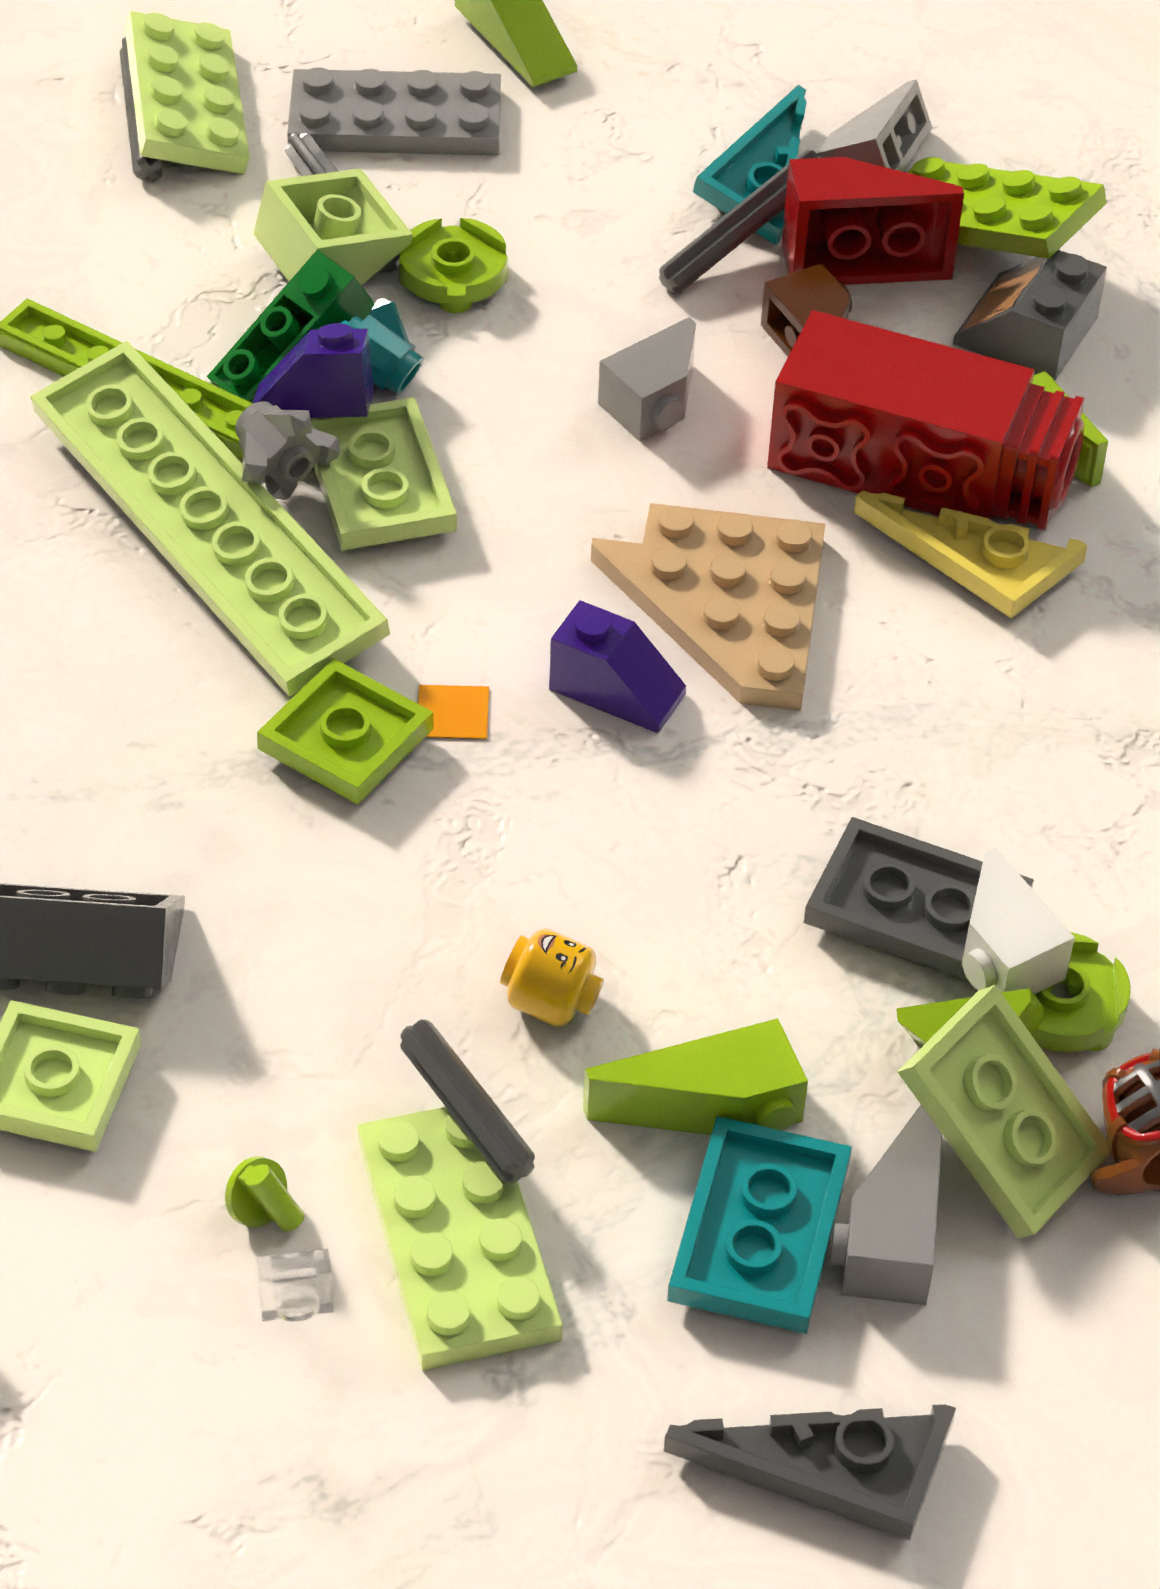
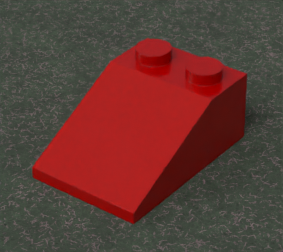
[781,157,964,285]

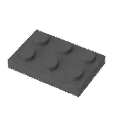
[803,817,1034,981]

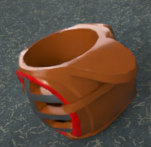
[1090,1049,1160,1195]

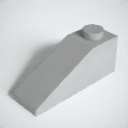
[817,79,933,172]
[830,1105,942,1305]

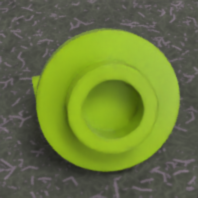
[225,1156,305,1232]

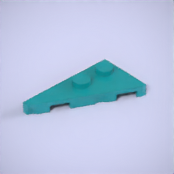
[692,85,807,245]

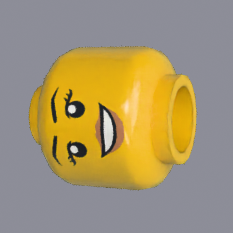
[500,928,604,1027]

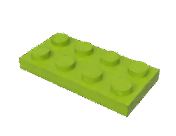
[907,157,1107,259]

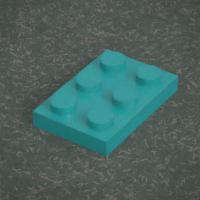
[667,1116,852,1334]

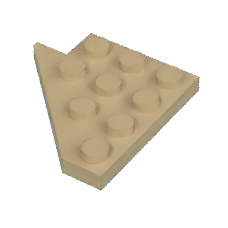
[591,503,825,711]

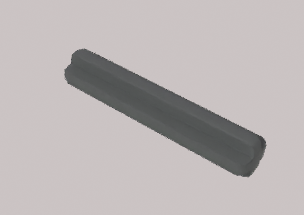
[400,1019,535,1184]

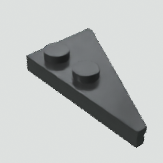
[663,1404,956,1540]

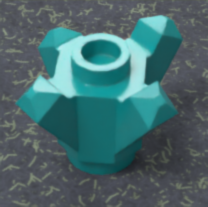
[341,298,424,395]

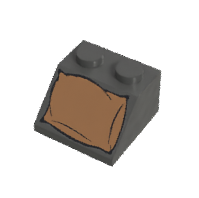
[953,250,1107,381]

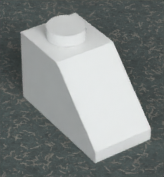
[962,848,1075,994]

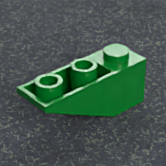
[207,250,375,403]

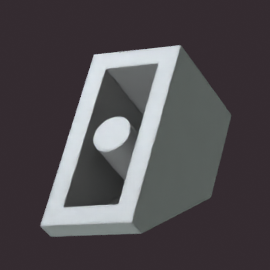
[598,317,696,441]

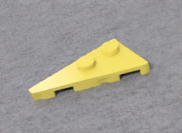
[854,490,1087,618]

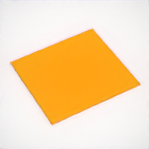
[418,684,489,739]

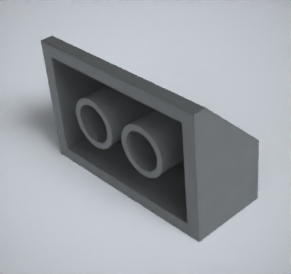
[0,883,185,999]

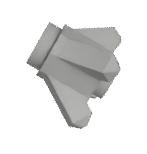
[235,401,340,500]

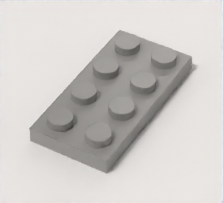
[287,67,501,155]

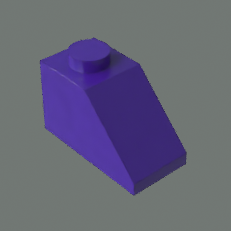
[253,323,374,418]
[549,600,687,734]

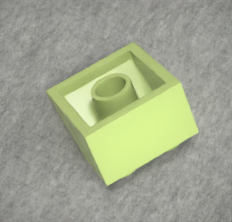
[253,169,413,286]

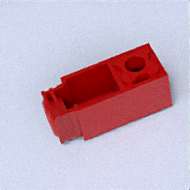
[767,310,1085,531]

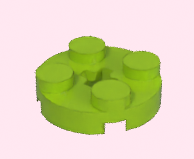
[399,218,508,313]
[1032,932,1131,1052]

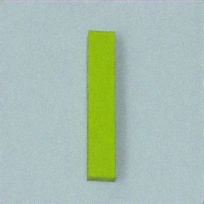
[0,298,253,462]

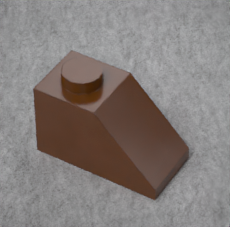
[761,263,852,357]

